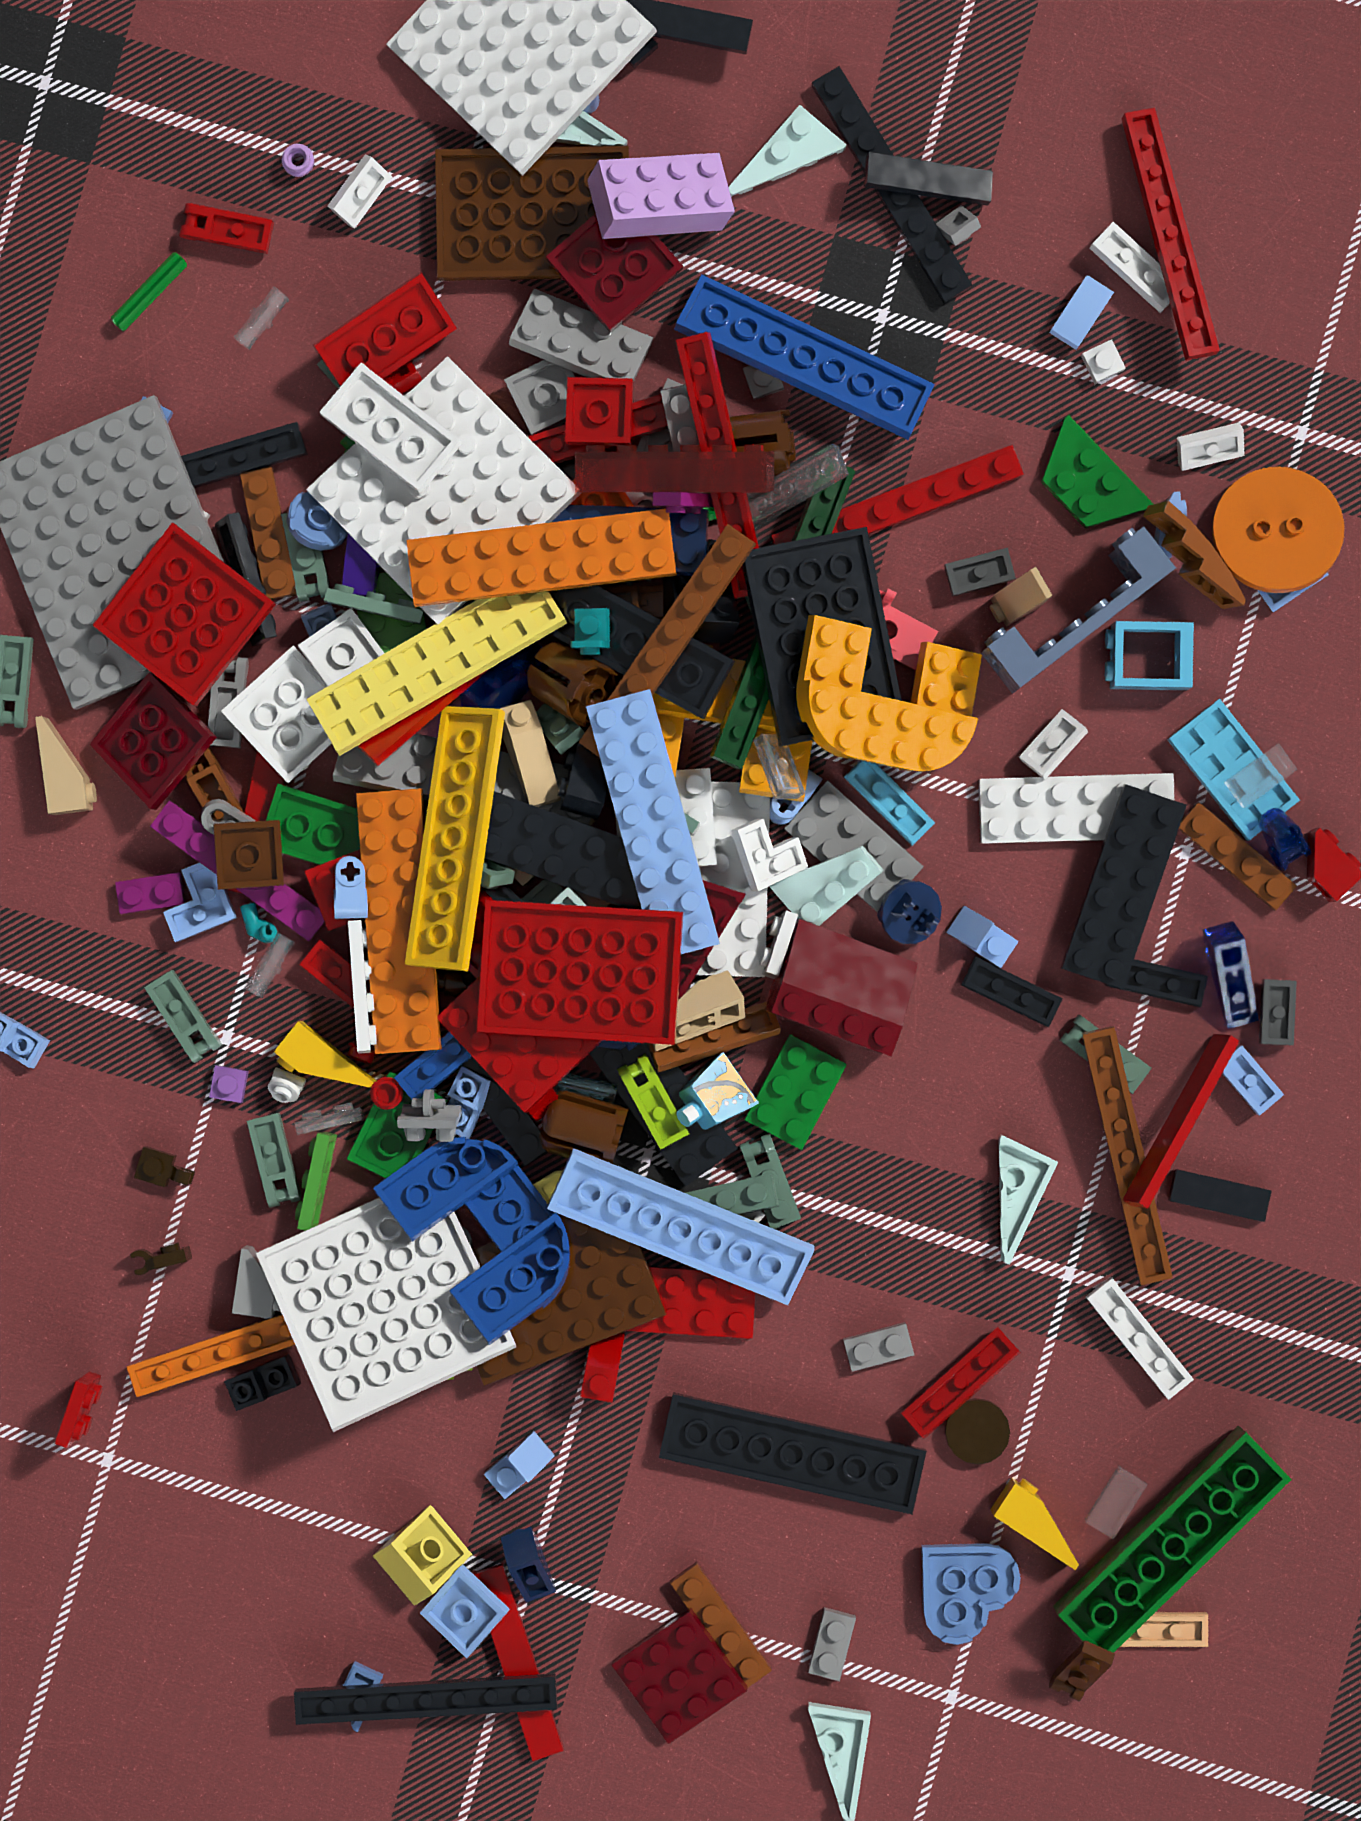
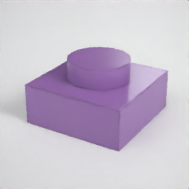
[209,1065,249,1103]

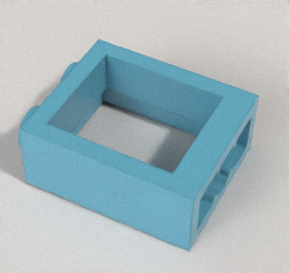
[1104,621,1194,690]

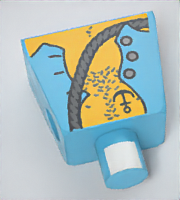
[676,1052,758,1130]

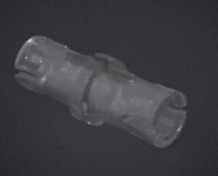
[233,286,289,350]
[244,932,295,998]

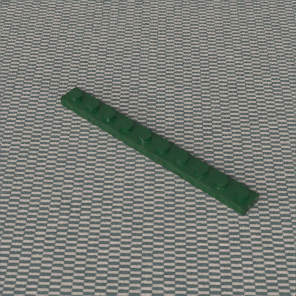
[709,457,856,769]

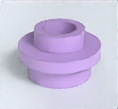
[282,144,314,177]

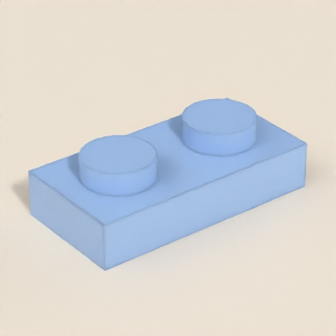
[1222,1045,1284,1116]

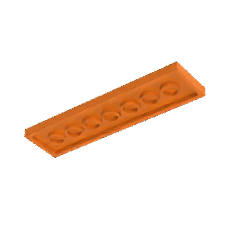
[406,509,676,607]
[356,788,442,1054]

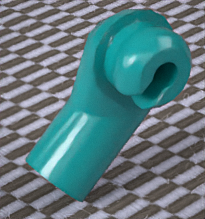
[240,902,278,943]

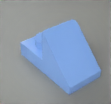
[946,906,1019,968]
[484,1431,555,1499]

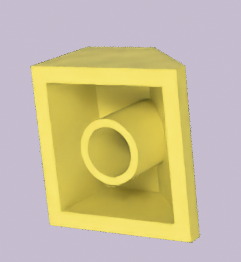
[373,1505,472,1606]

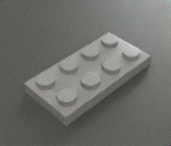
[509,289,653,382]
[784,781,924,913]

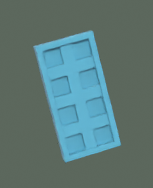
[1167,699,1300,841]

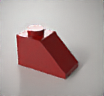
[580,1332,625,1403]

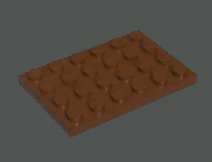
[435,146,629,281]
[472,1215,667,1386]

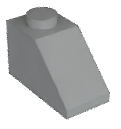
[232,1245,281,1319]

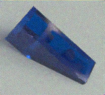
[460,642,548,709]
[1202,921,1259,1029]

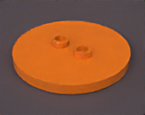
[1212,467,1344,593]

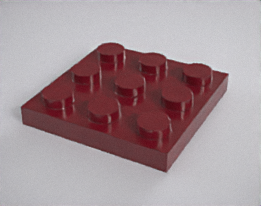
[546,213,683,333]
[89,672,217,810]
[612,1608,748,1744]

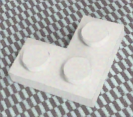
[731,819,808,891]

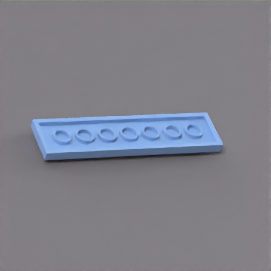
[586,689,720,954]
[547,1148,814,1305]

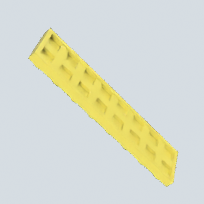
[306,591,567,756]

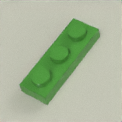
[295,1132,337,1231]

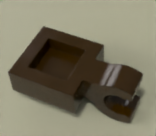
[134,1146,195,1187]
[130,1242,192,1275]

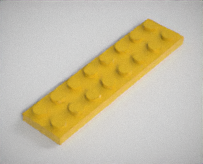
[405,706,505,971]

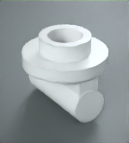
[268,1067,307,1103]

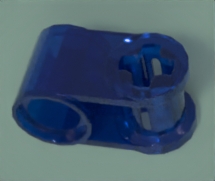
[1259,808,1311,872]

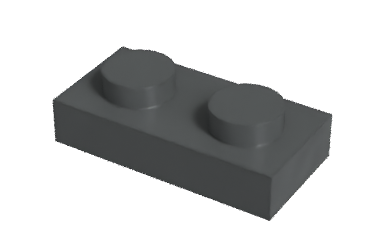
[944,548,1016,597]
[1259,979,1297,1046]

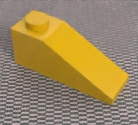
[274,1021,377,1088]
[990,1477,1079,1571]

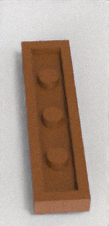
[240,467,297,600]
[1179,802,1297,911]
[647,1002,781,1073]
[670,1562,772,1688]

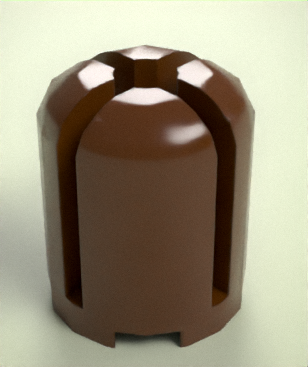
[729,409,796,480]
[526,641,618,727]
[539,1090,628,1164]

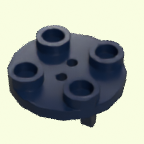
[877,879,942,944]

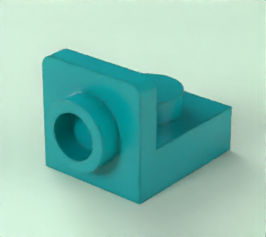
[571,608,610,655]

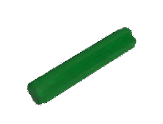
[111,252,187,331]

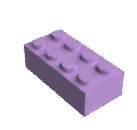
[587,153,735,239]

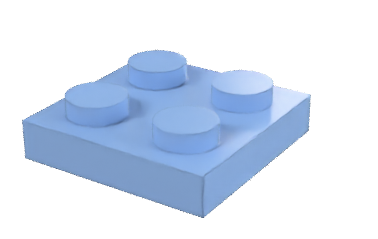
[420,1564,510,1658]

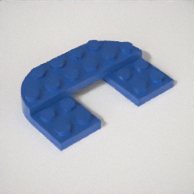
[373,1137,570,1345]

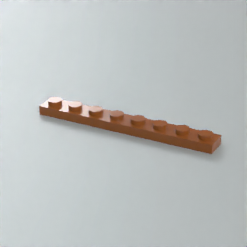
[579,524,756,757]
[1081,1026,1173,1285]

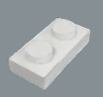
[327,154,392,228]
[1177,422,1244,471]
[1019,709,1088,780]
[760,910,798,979]

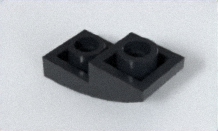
[224,1354,301,1411]

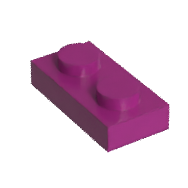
[653,492,714,514]
[115,873,186,914]

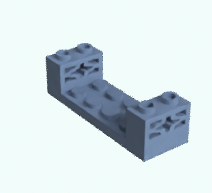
[981,527,1176,694]

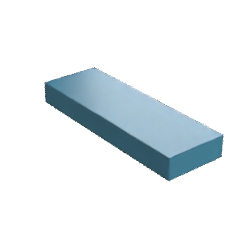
[844,761,935,846]

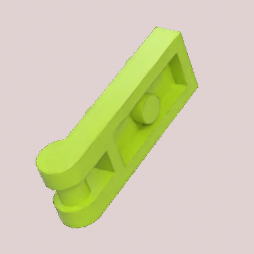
[617,1053,689,1150]

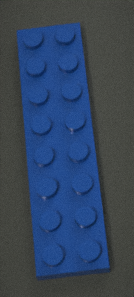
[674,275,935,440]

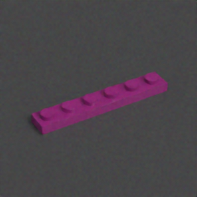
[150,800,324,941]

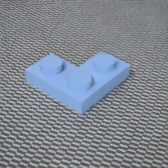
[163,863,237,942]

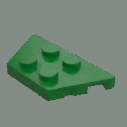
[1041,415,1153,529]

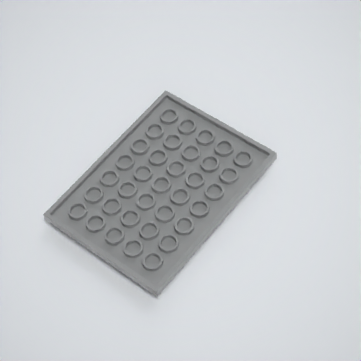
[0,395,224,710]

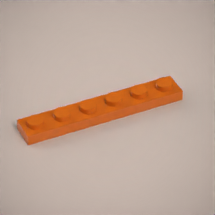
[127,1314,295,1397]

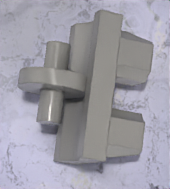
[397,1089,462,1142]

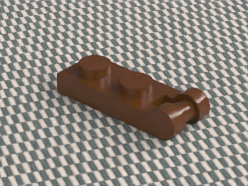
[1049,1640,1115,1701]

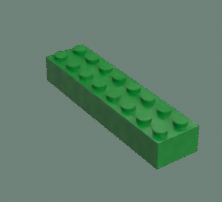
[1053,1426,1292,1653]

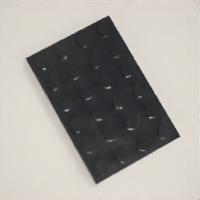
[742,527,902,747]

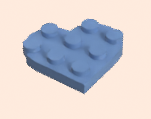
[921,1543,1021,1645]

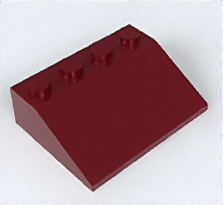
[764,918,918,1057]

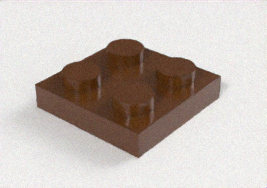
[214,820,284,890]

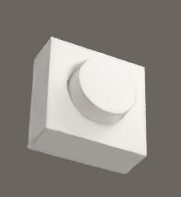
[1081,339,1125,384]

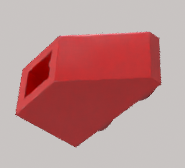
[1307,828,1361,902]

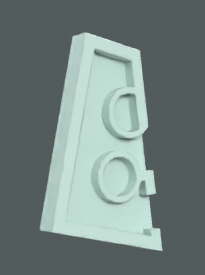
[769,846,883,926]

